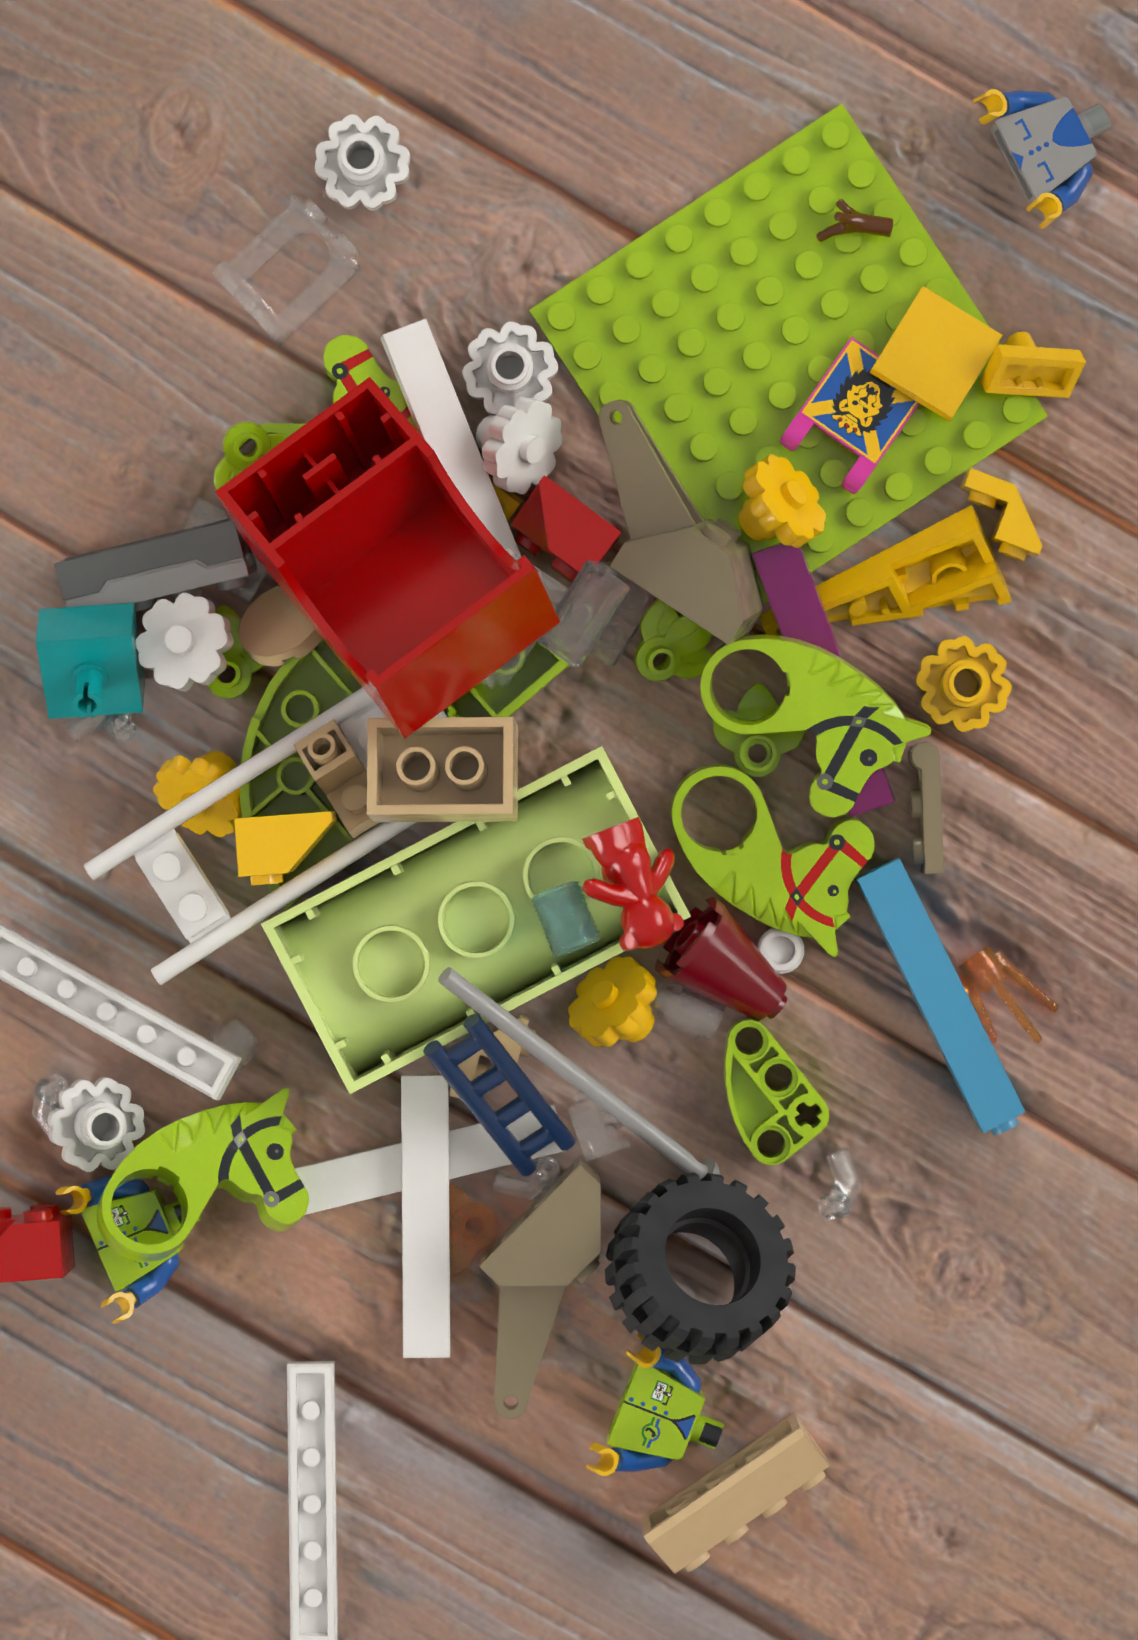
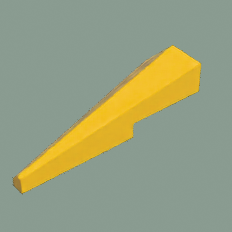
[760,505,1012,635]

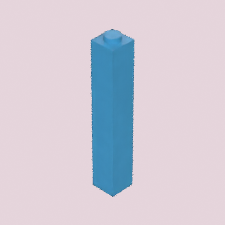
[854,858,1025,1135]

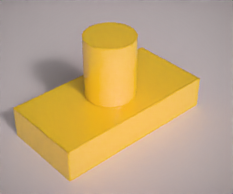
[980,331,1086,398]

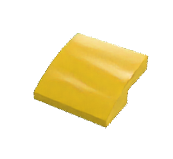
[870,286,1003,422]

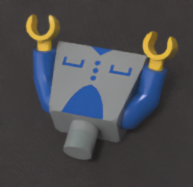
[973,89,1111,229]

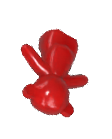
[582,817,684,951]

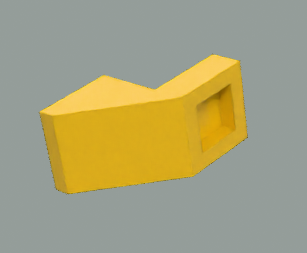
[960,468,1042,562]

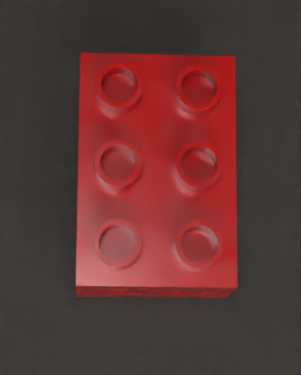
[215,377,560,739]

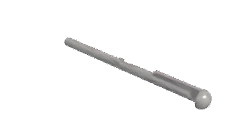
[438,967,720,1180]

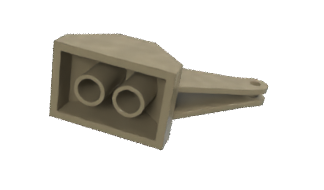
[599,399,764,645]
[479,1156,601,1419]

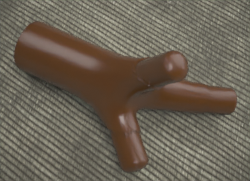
[816,199,893,242]

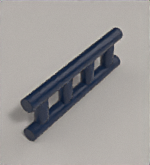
[423,1014,576,1177]

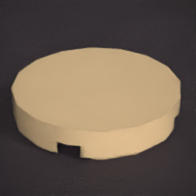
[238,585,322,667]

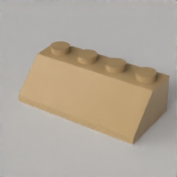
[641,1412,830,1574]

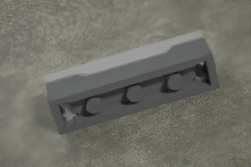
[54,518,258,612]

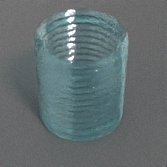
[531,881,601,957]

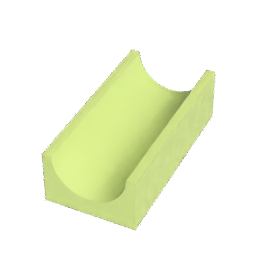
[261,746,691,1094]

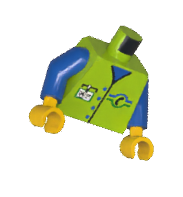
[56,1175,201,1324]
[586,1333,724,1476]

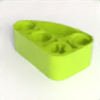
[724,1017,830,1166]

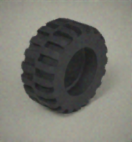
[605,1172,796,1364]

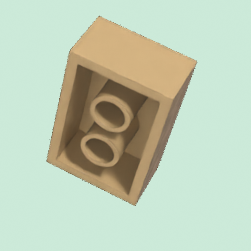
[367,717,518,822]

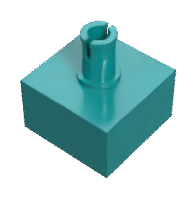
[35,602,146,719]

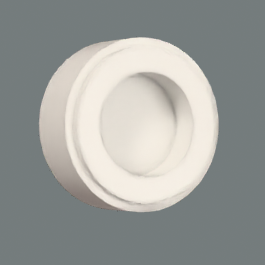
[757,928,804,974]

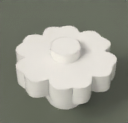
[315,114,410,211]
[462,322,558,415]
[476,396,562,494]
[136,593,234,691]
[48,1077,145,1172]

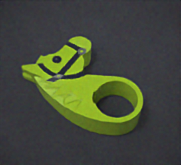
[700,634,931,818]
[97,1088,309,1262]

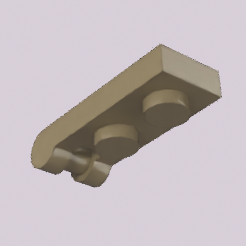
[907,742,944,874]

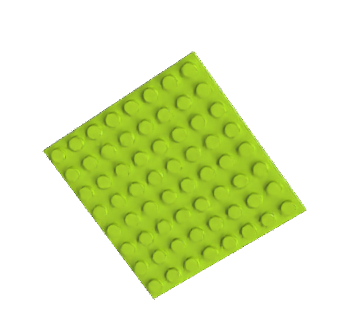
[529,103,1048,605]

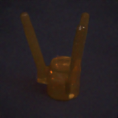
[959,945,1059,1043]

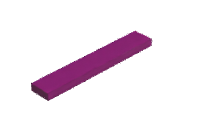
[752,542,896,818]

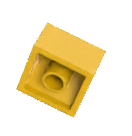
[234,811,338,885]

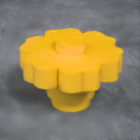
[738,454,826,548]
[914,636,1012,732]
[153,750,242,837]
[568,956,657,1047]

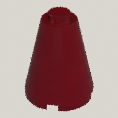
[655,897,787,1021]

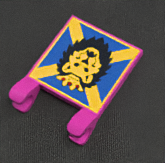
[780,337,920,494]

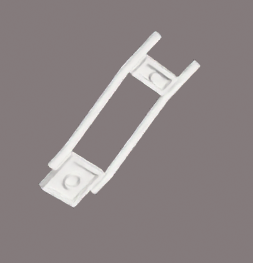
[84,687,447,985]

